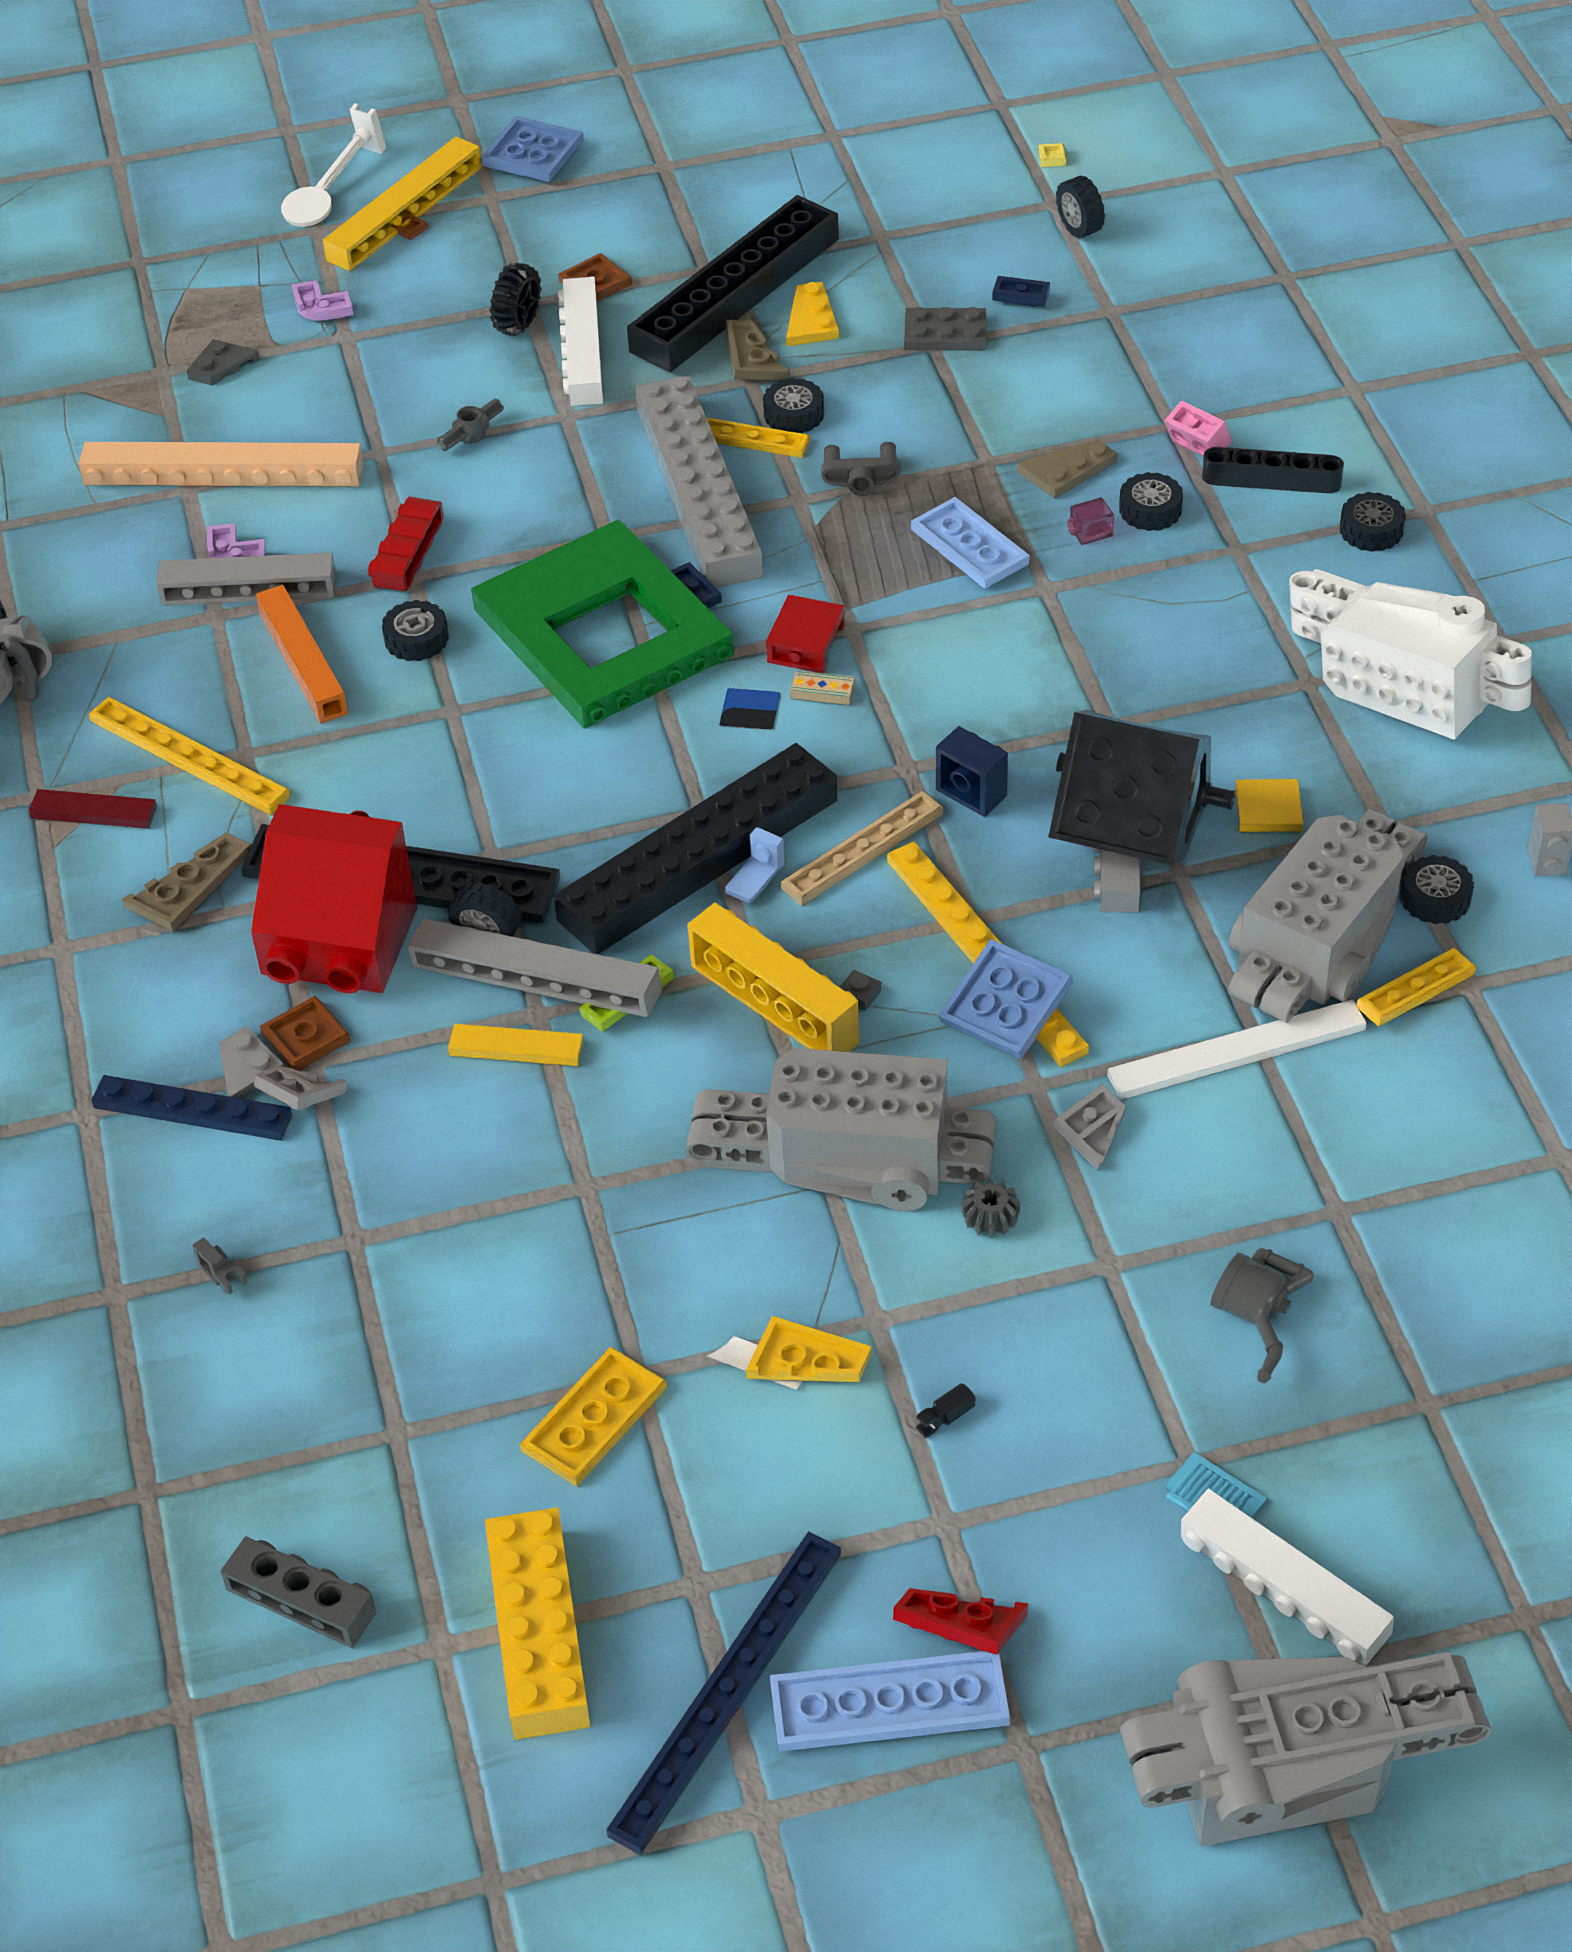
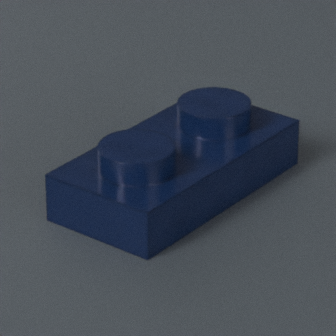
[992,276,1050,307]
[671,562,722,609]

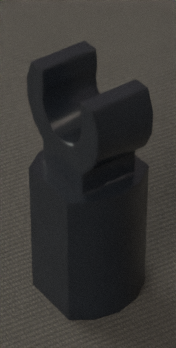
[916,1383,976,1438]

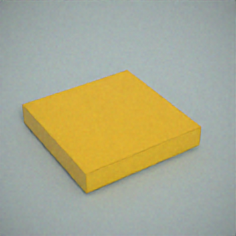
[1235,779,1303,832]

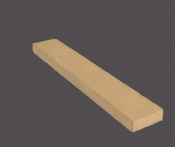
[781,790,943,906]

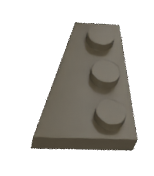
[725,320,789,380]
[1016,440,1117,499]

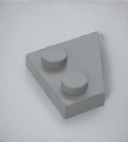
[219,1026,284,1099]
[254,1066,347,1110]
[1052,1084,1126,1171]

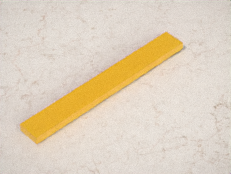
[88,696,291,815]

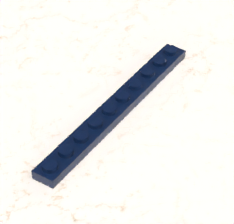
[606,1531,841,1855]

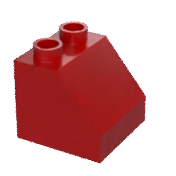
[251,804,417,994]

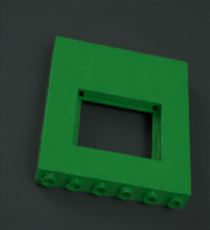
[471,519,734,729]

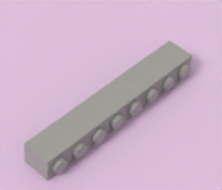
[407,918,663,1017]

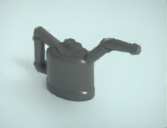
[1210,1248,1314,1383]

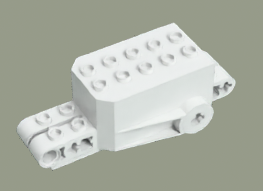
[1289,569,1532,740]

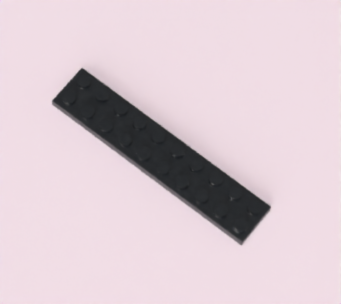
[241,824,560,923]

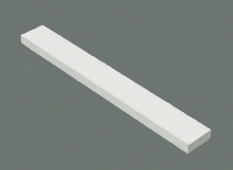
[1107,999,1366,1100]

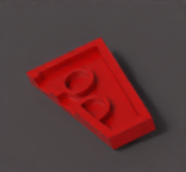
[893,1588,1028,1655]

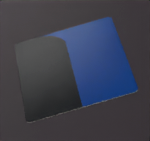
[719,688,780,730]

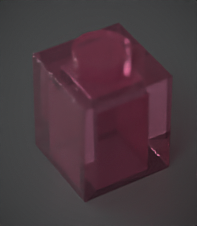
[1067,497,1114,545]

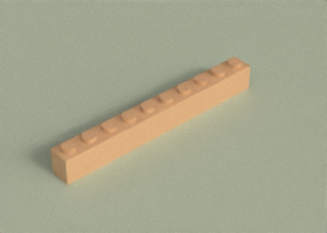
[78,442,364,487]

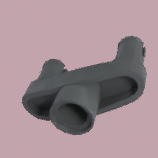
[821,442,900,496]

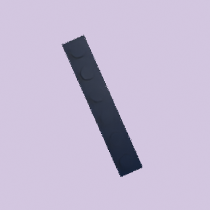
[92,1075,292,1141]

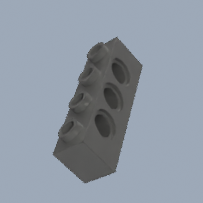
[221,1536,376,1649]

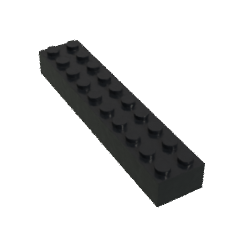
[627,195,839,373]
[553,742,837,955]

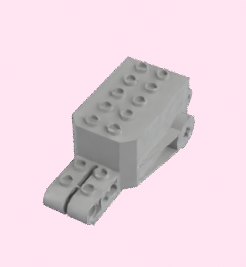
[1228,809,1428,1023]
[685,1048,997,1211]
[1120,1652,1491,1847]

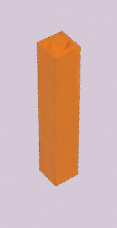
[256,585,348,724]

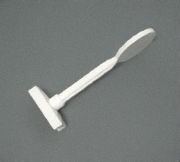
[281,103,387,227]

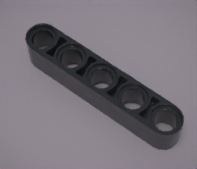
[1202,447,1344,493]

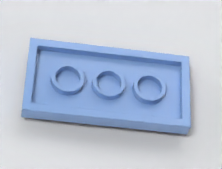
[911,497,1030,589]

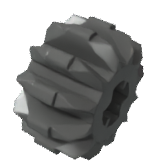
[961,1178,1020,1238]

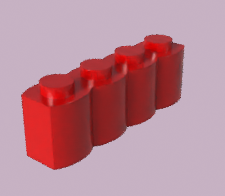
[368,496,444,592]

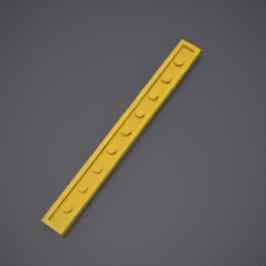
[887,841,1089,1067]

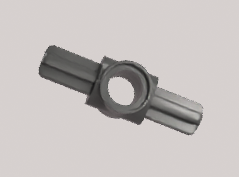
[437,399,504,451]

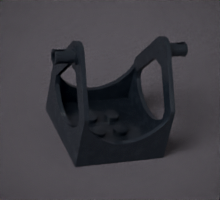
[1048,709,1236,865]

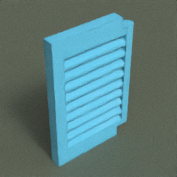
[1166,1452,1267,1519]

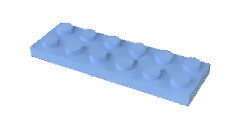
[770,1651,1010,1752]

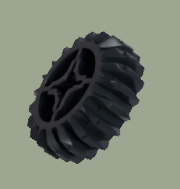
[489,263,542,336]

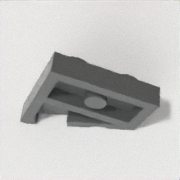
[186,339,260,385]

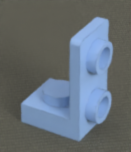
[725,827,785,904]

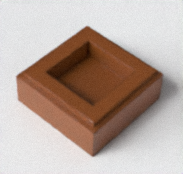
[392,214,428,240]

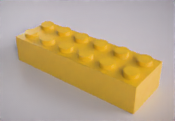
[688,902,859,1052]
[485,1507,591,1740]

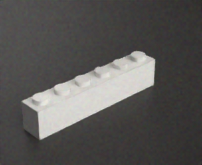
[558,277,603,406]
[1181,1488,1394,1666]

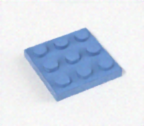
[481,116,584,182]
[938,939,1074,1059]

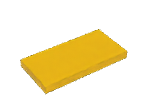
[520,1346,667,1487]

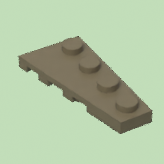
[122,832,251,932]

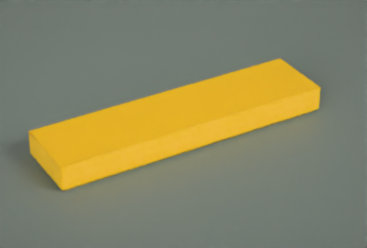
[706,417,810,458]
[1356,948,1476,1027]
[448,1023,584,1066]

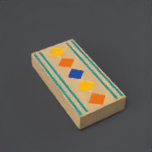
[790,670,855,705]

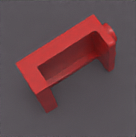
[766,594,845,673]

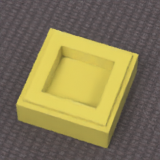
[1038,143,1066,167]

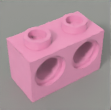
[1164,400,1232,456]

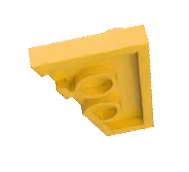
[786,282,839,347]
[746,1316,872,1382]

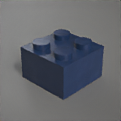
[936,726,1008,817]

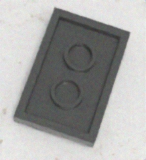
[904,307,986,351]

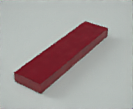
[29,789,157,829]

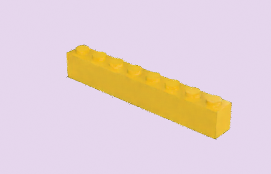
[323,136,482,271]

